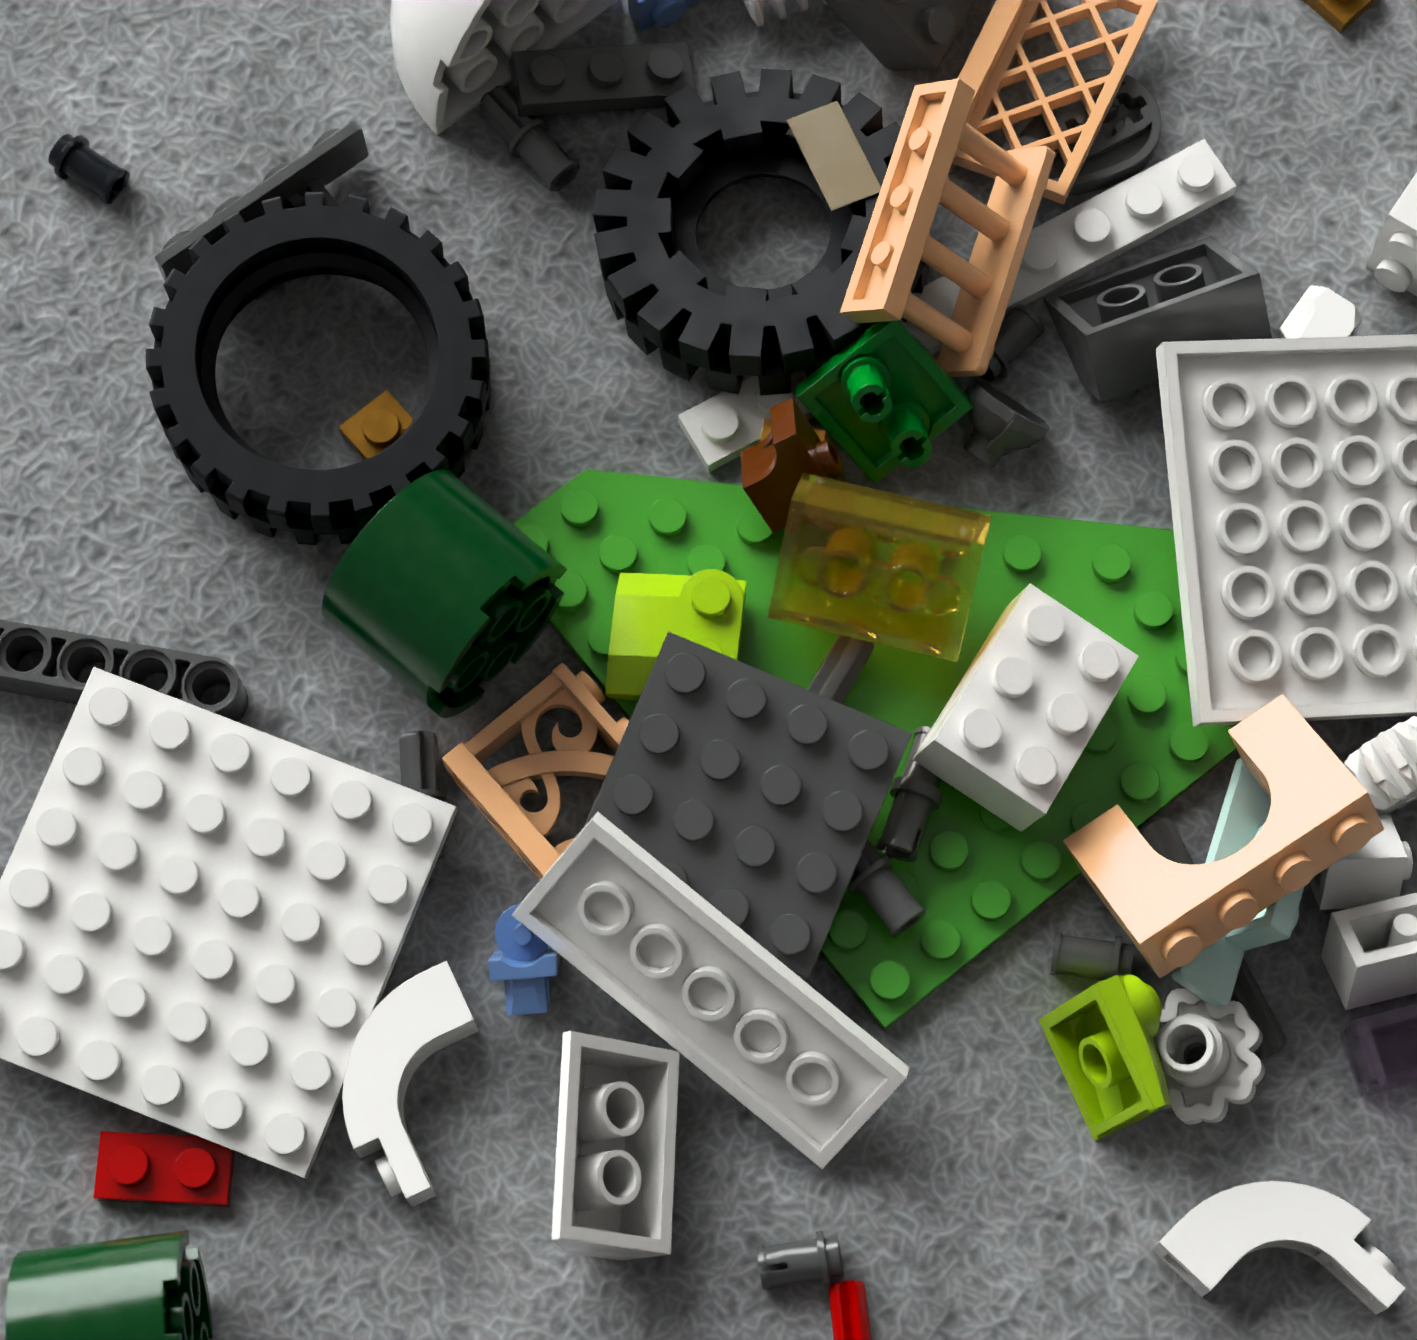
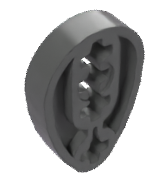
[1003,69,1161,198]

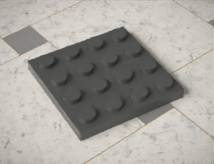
[583,631,912,980]

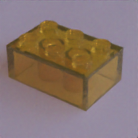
[767,473,992,662]

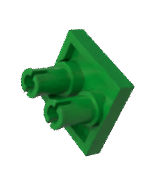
[794,319,973,484]

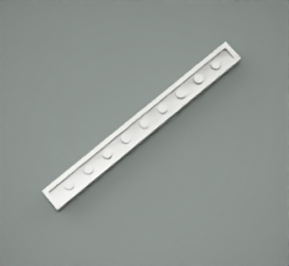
[678,139,1237,473]

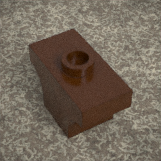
[741,397,855,534]

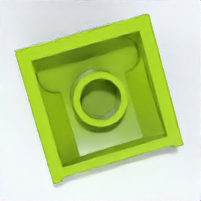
[605,569,747,701]
[1038,974,1171,1141]

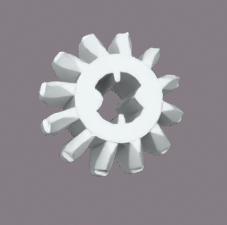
[1344,716,1417,815]

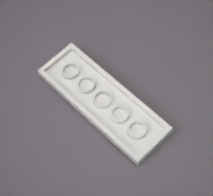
[512,812,910,1169]

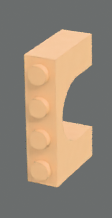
[1063,694,1384,979]

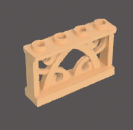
[442,662,629,881]

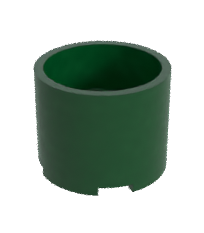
[321,469,567,718]
[5,1231,213,1340]

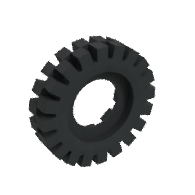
[593,69,931,396]

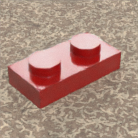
[93,1131,235,1207]

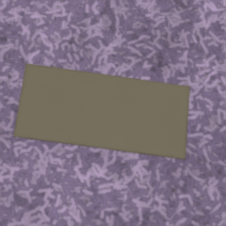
[786,101,881,211]

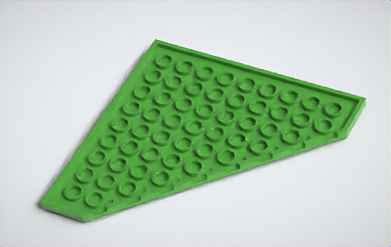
[513,469,1237,1031]

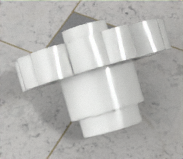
[1153,988,1265,1125]

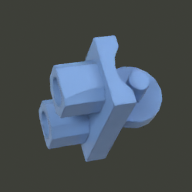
[488,903,563,1015]

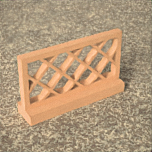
[949,0,1158,205]

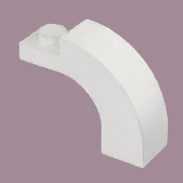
[342,960,479,1207]
[1152,1181,1406,1315]

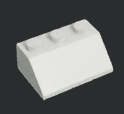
[552,1031,680,1260]

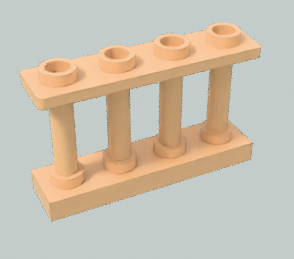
[840,78,1055,377]

